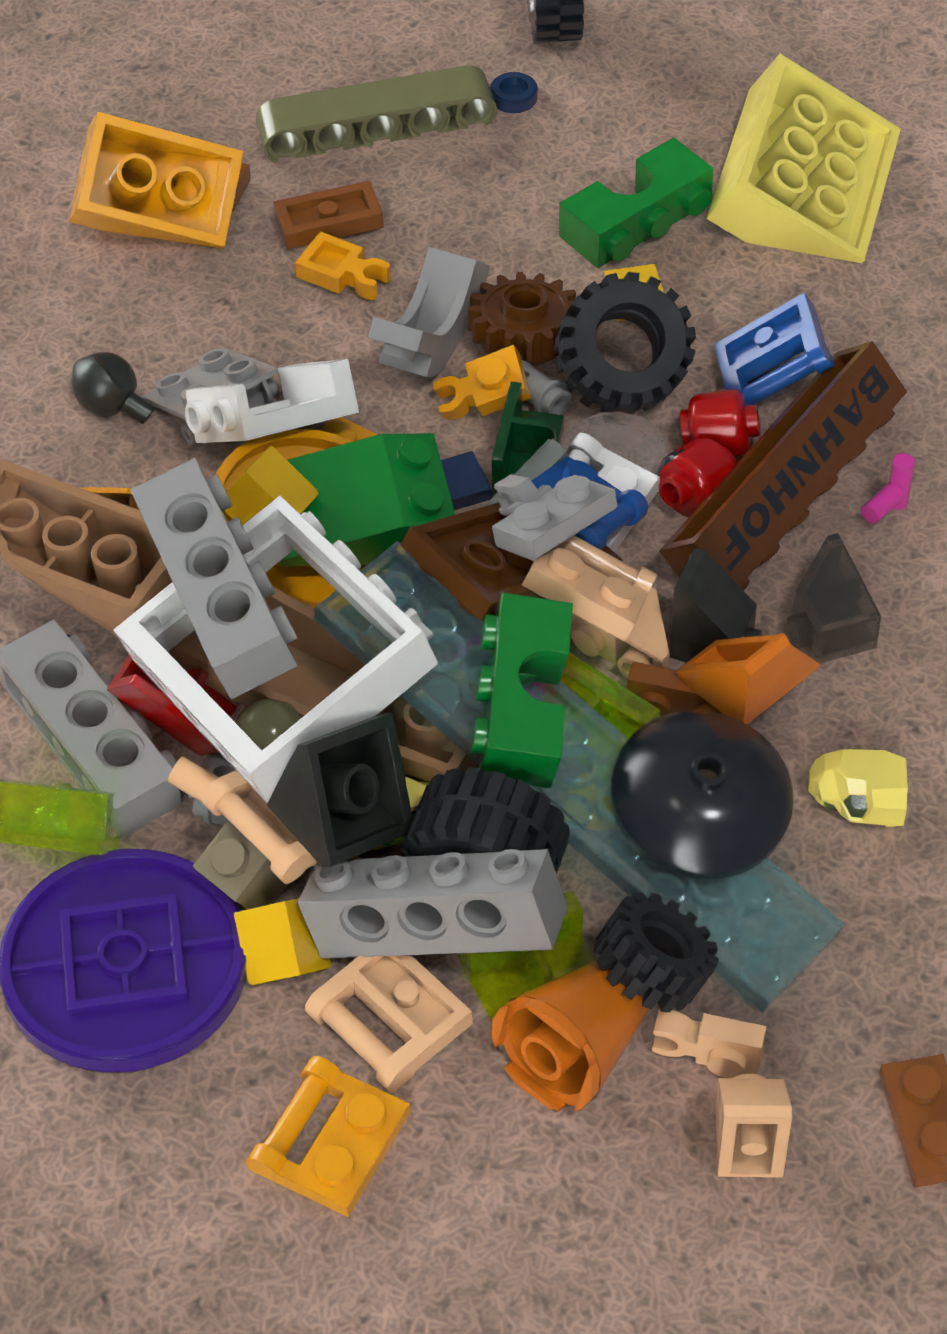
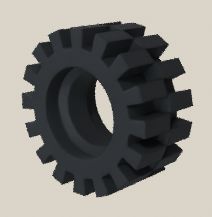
[594,892,719,1012]

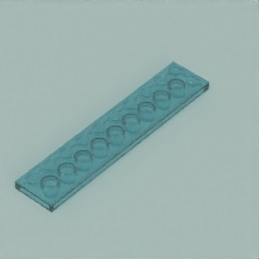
[313,542,845,1013]

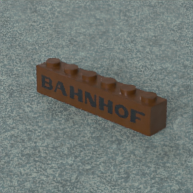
[659,341,907,591]

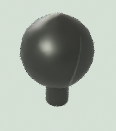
[72,352,155,424]

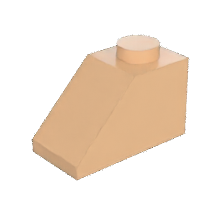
[715,1074,792,1177]

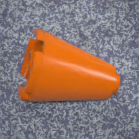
[491,959,650,1112]

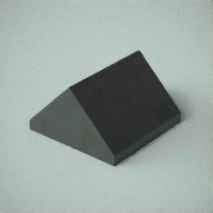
[267,713,413,867]

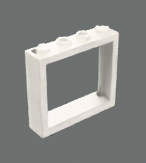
[113,496,438,803]

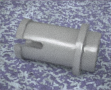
[522,360,572,415]

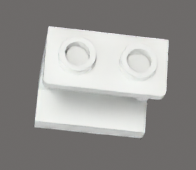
[185,359,359,443]

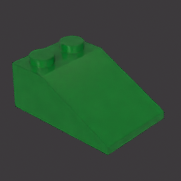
[278,433,455,566]

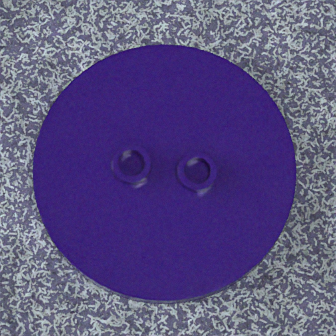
[0,849,247,1073]

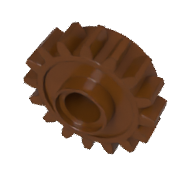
[468,272,576,365]

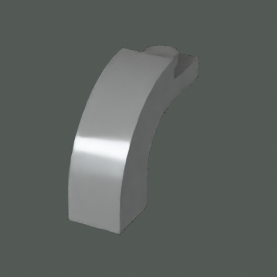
[368,247,490,377]

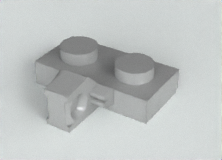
[492,474,618,561]

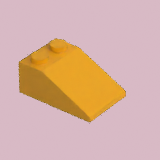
[68,112,244,248]

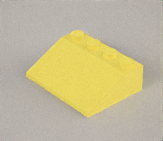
[706,54,901,263]

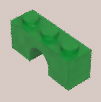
[559,137,714,268]
[470,593,573,788]

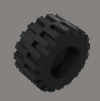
[554,272,696,416]
[401,768,570,874]

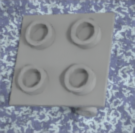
[141,348,279,445]

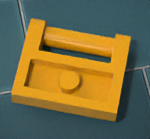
[245,1056,411,1217]

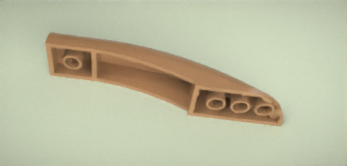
[0,459,485,782]

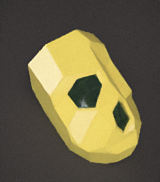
[808,749,908,827]

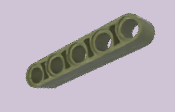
[256,66,497,162]

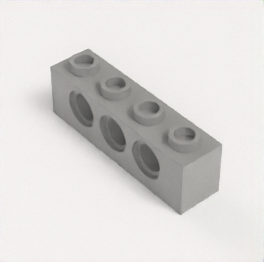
[130,458,298,699]
[0,619,182,839]
[298,849,568,958]

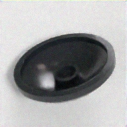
[610,710,794,880]

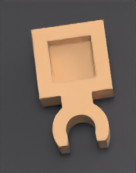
[652,1009,767,1078]

